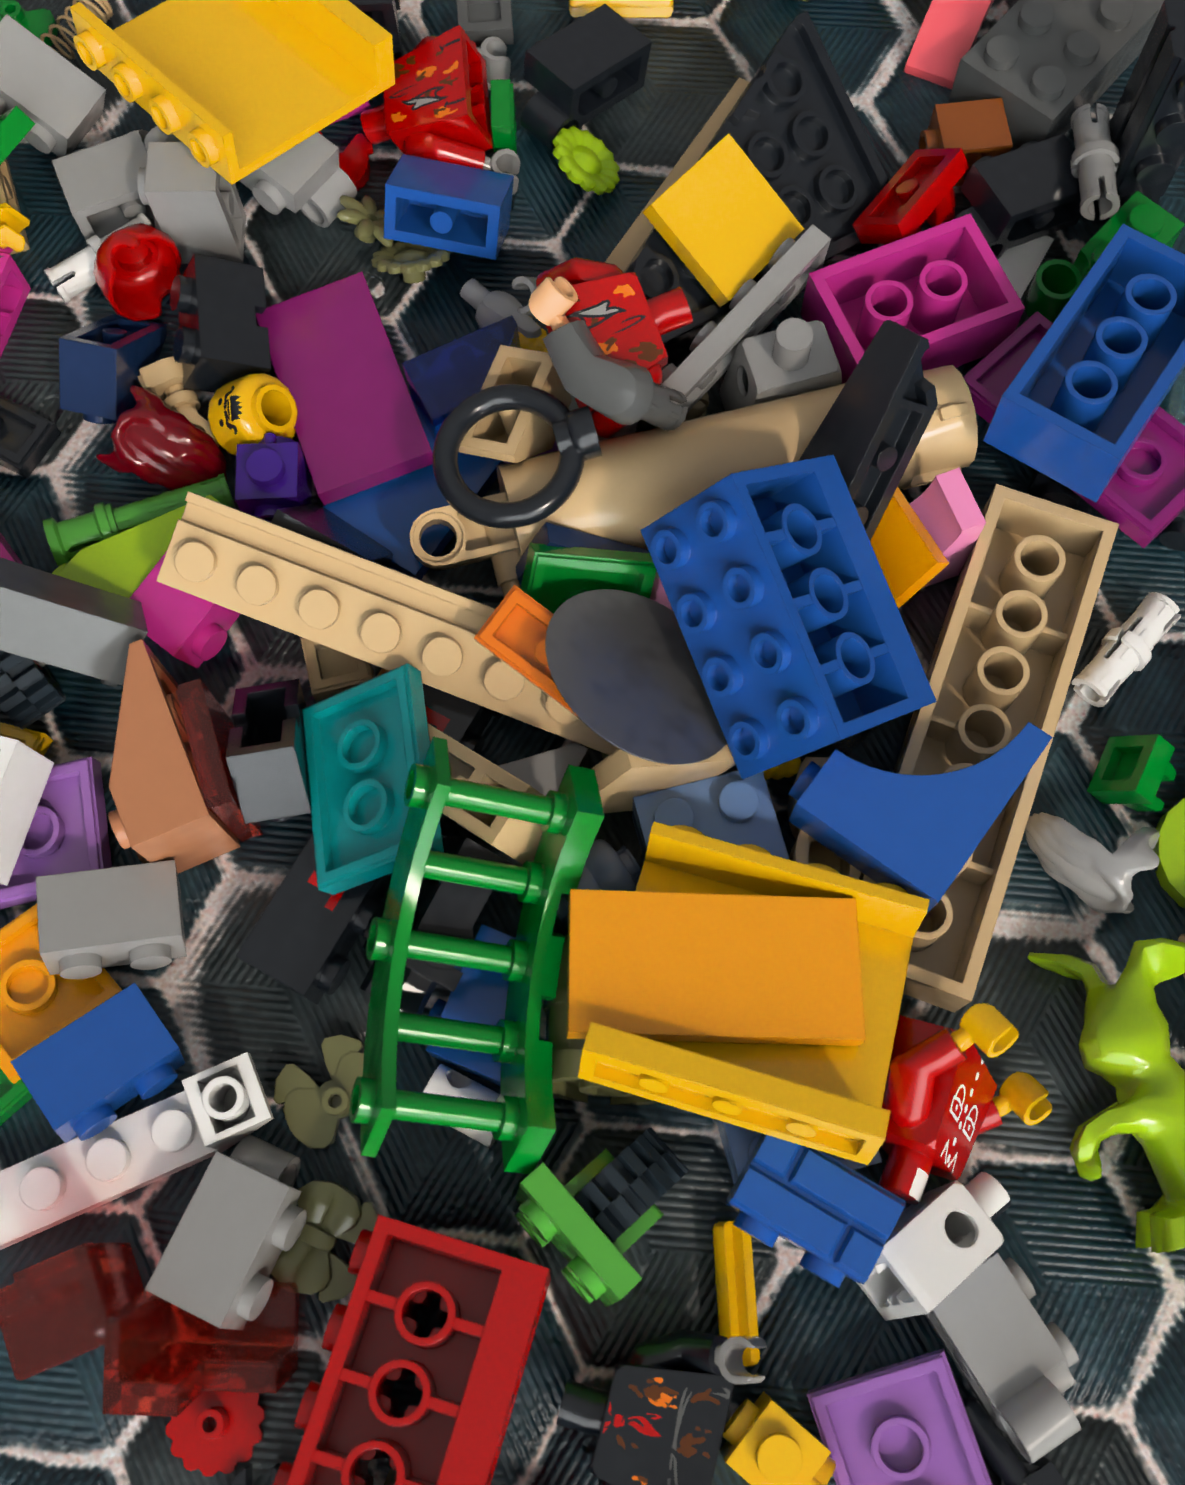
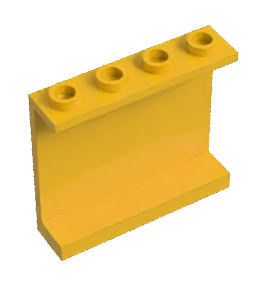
[70,0,395,185]
[578,821,930,1165]

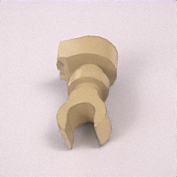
[137,356,219,447]

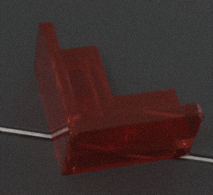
[0,1242,155,1381]
[103,1282,299,1417]

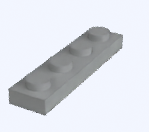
[660,224,831,413]

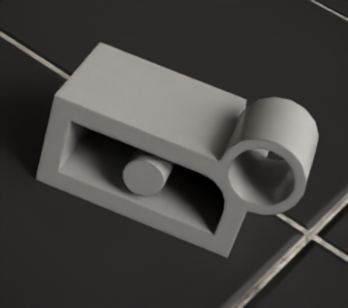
[51,126,180,240]
[239,132,357,228]
[145,1135,307,1331]
[924,1252,1081,1464]

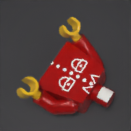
[878,1003,1052,1205]

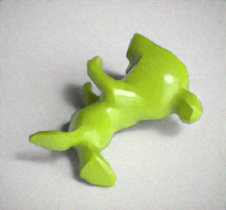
[1027,938,1185,1253]

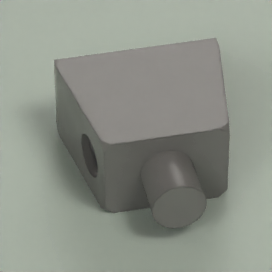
[719,318,842,411]

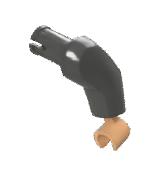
[528,277,688,431]

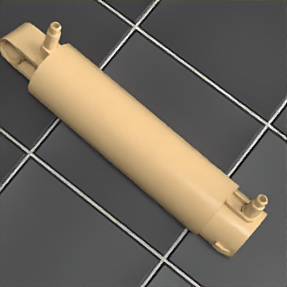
[410,365,978,597]

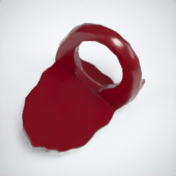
[96,385,227,490]

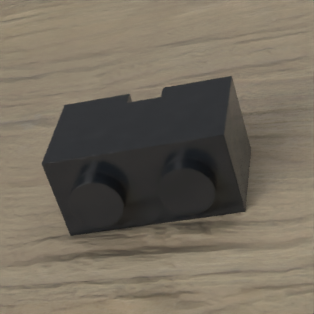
[170,253,271,393]
[226,679,311,824]

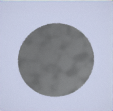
[545,589,727,765]

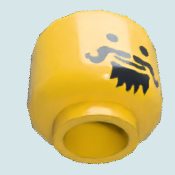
[208,373,298,456]

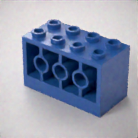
[640,454,937,780]

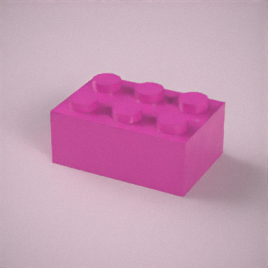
[801,213,1025,383]

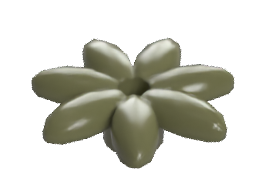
[336,195,394,248]

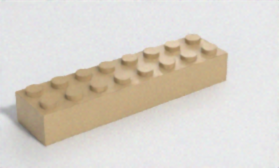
[859,484,1119,1013]

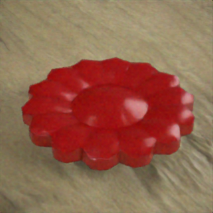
[165,1368,266,1477]

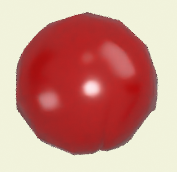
[93,223,182,322]

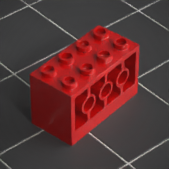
[272,1215,551,1485]

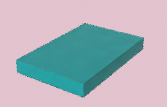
[302,663,444,895]

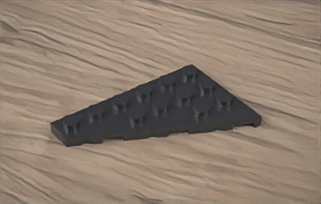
[624,11,889,344]

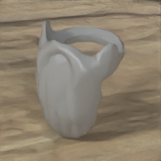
[1025,812,1160,914]

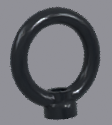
[432,384,602,529]

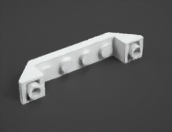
[0,1052,274,1250]

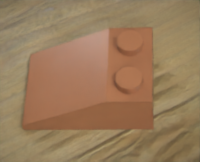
[108,639,241,874]

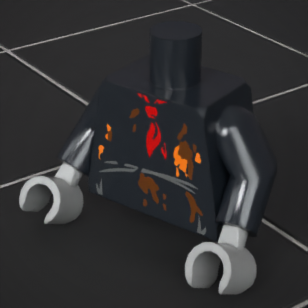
[556,1329,767,1485]

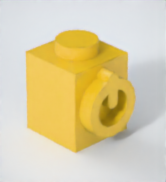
[720,1391,836,1485]

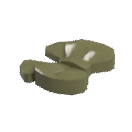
[274,1034,364,1149]
[271,1180,379,1303]

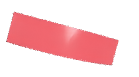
[904,0,994,90]

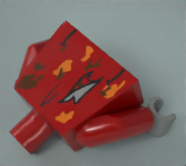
[360,25,520,195]
[512,257,693,441]

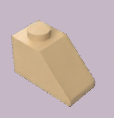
[459,345,572,463]

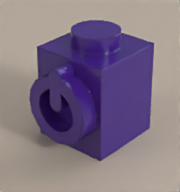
[235,433,312,522]

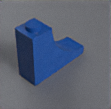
[788,722,1052,916]

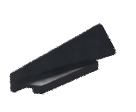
[799,320,938,541]

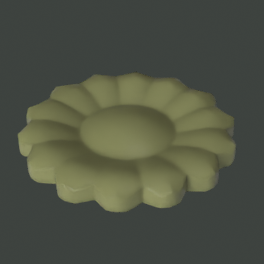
[371,241,450,284]

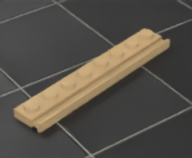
[156,491,618,755]

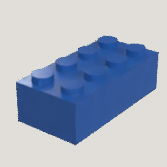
[983,224,1185,503]

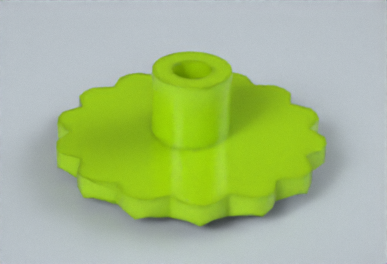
[553,126,620,195]

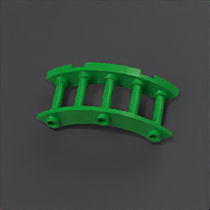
[349,737,605,1174]

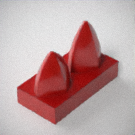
[852,148,970,245]

